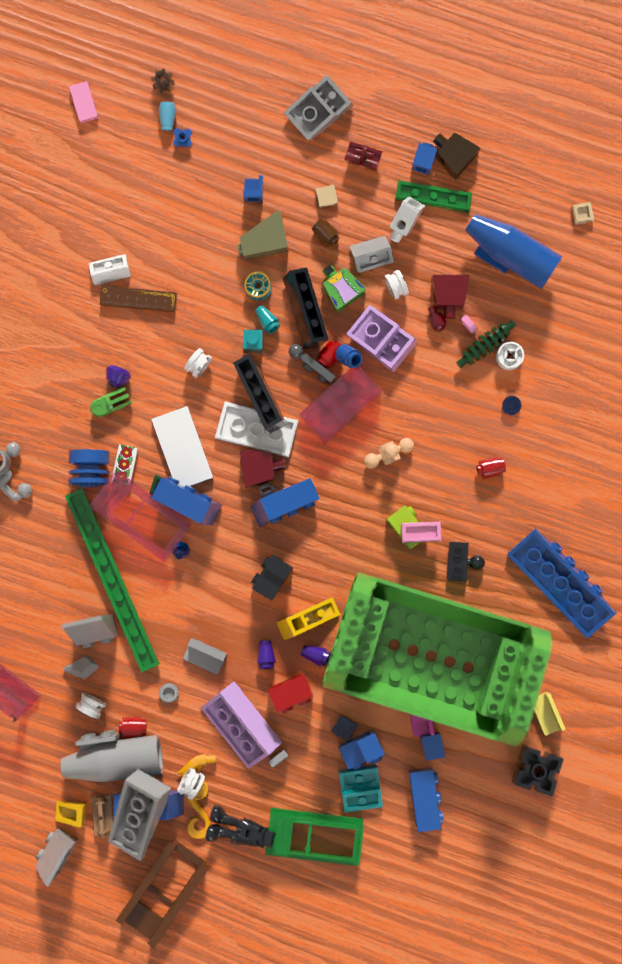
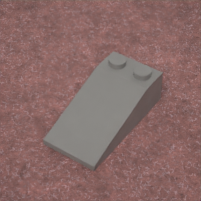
[62,614,118,648]
[108,769,171,861]

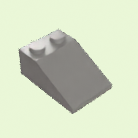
[35,828,78,886]

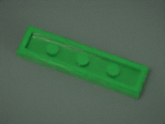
[395,180,473,213]

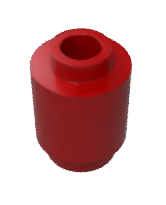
[316,341,341,369]
[476,457,506,479]
[119,717,147,737]

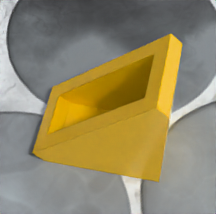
[55,801,87,827]

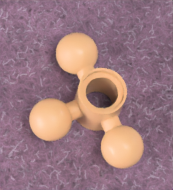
[364,438,414,469]

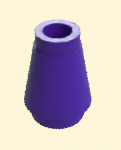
[257,640,276,669]
[301,645,331,667]

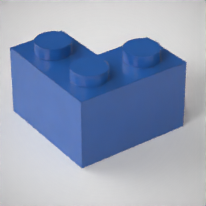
[338,729,385,770]

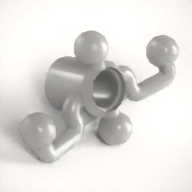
[0,442,32,501]

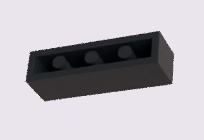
[283,267,329,350]
[233,354,287,434]

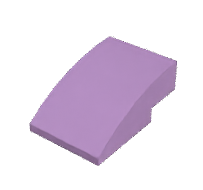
[346,305,417,373]

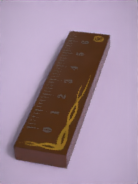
[99,286,177,312]

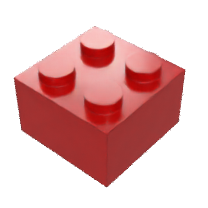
[268,672,313,714]

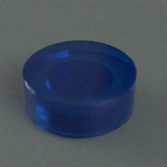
[502,396,521,415]

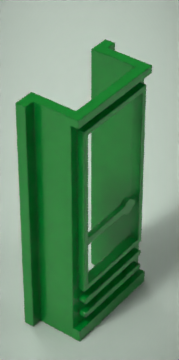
[265,807,364,866]

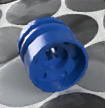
[68,449,110,488]

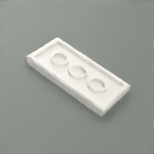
[215,402,298,458]
[151,406,213,487]

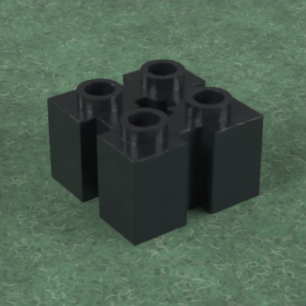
[251,555,293,601]
[511,744,564,797]

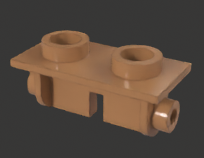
[92,795,113,838]

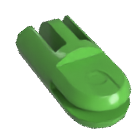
[90,386,133,417]

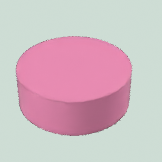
[460,315,478,334]

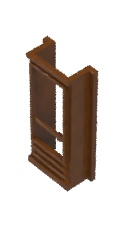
[115,840,209,948]

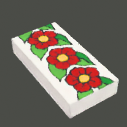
[111,444,138,486]

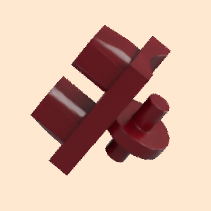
[344,141,383,171]

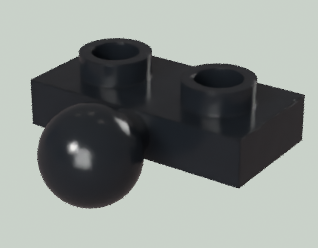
[447,542,485,581]

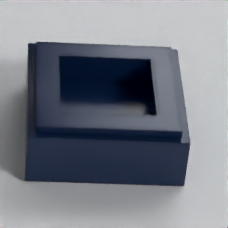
[331,714,358,742]

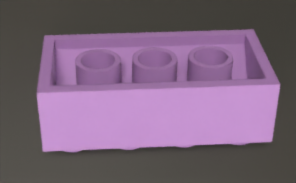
[201,681,282,769]

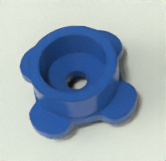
[173,128,192,147]

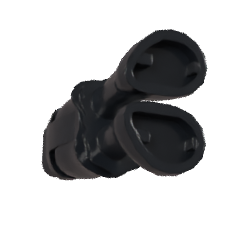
[205,805,276,848]

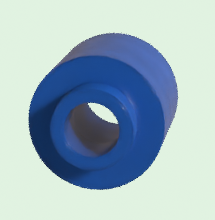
[335,344,363,368]

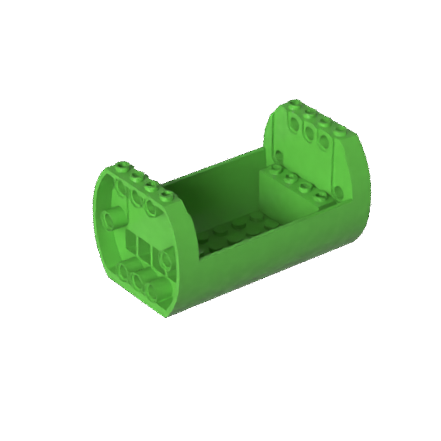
[322,572,552,747]

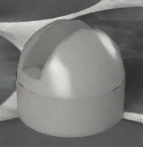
[259,482,275,497]

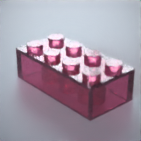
[299,366,382,445]

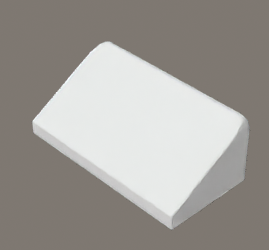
[89,254,131,285]

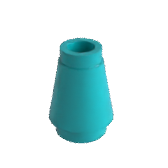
[255,305,280,334]

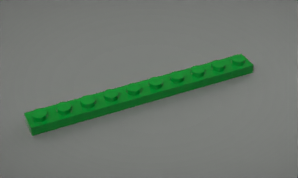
[65,488,160,672]

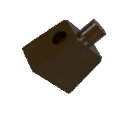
[433,133,481,180]

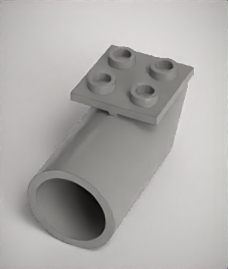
[61,730,163,782]

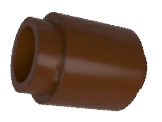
[312,219,340,247]

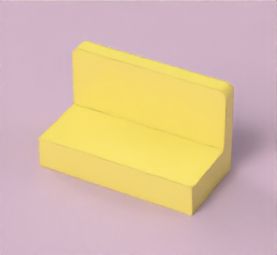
[534,692,566,736]

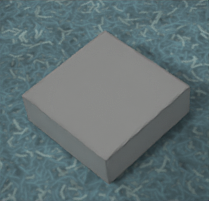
[268,748,288,767]

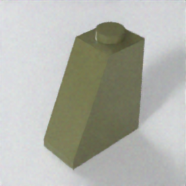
[237,210,288,260]

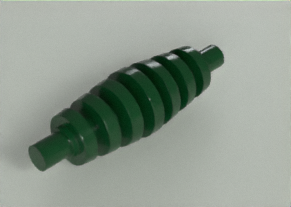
[456,320,516,368]

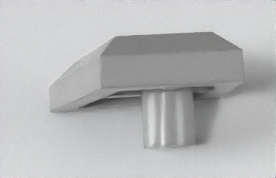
[63,655,99,680]

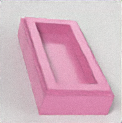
[69,81,98,123]
[401,522,441,543]

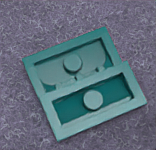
[339,765,383,813]

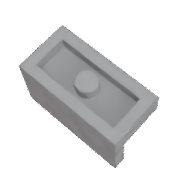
[350,236,394,273]
[183,638,227,674]

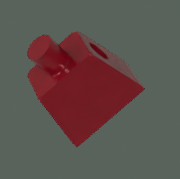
[431,275,469,319]
[240,451,285,488]

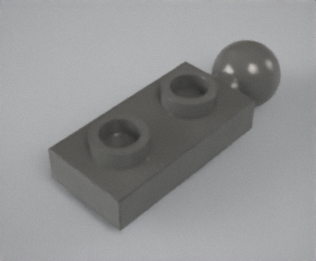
[288,344,336,385]

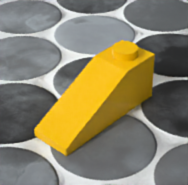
[277,597,340,640]

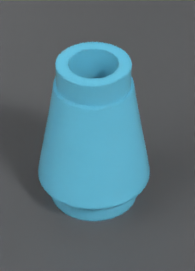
[158,102,177,131]

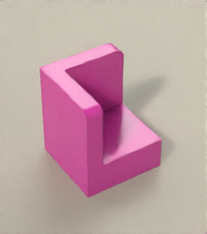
[410,714,435,737]

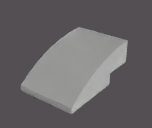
[284,75,354,141]

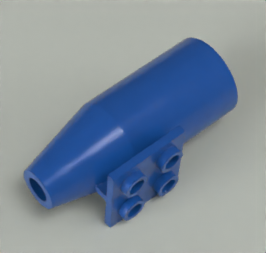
[465,214,562,289]

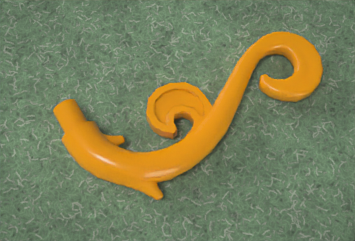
[177,754,216,839]

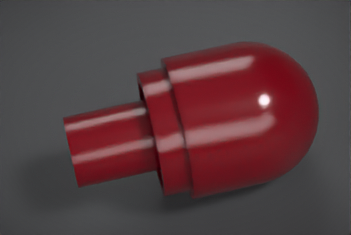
[428,305,446,332]

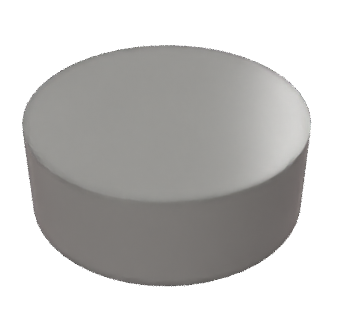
[159,683,179,703]

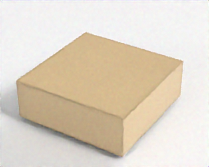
[316,185,338,208]
[571,202,594,225]

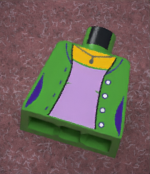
[322,265,366,313]

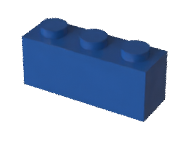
[408,767,444,832]

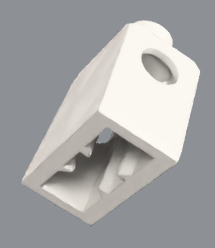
[389,197,425,243]

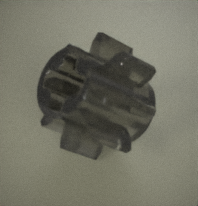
[151,68,175,94]

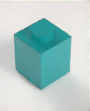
[243,330,263,353]

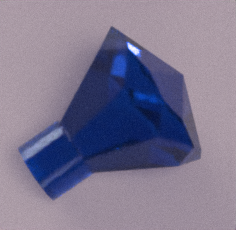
[171,541,190,560]

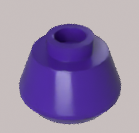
[106,365,131,388]

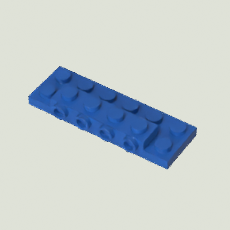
[507,528,616,639]

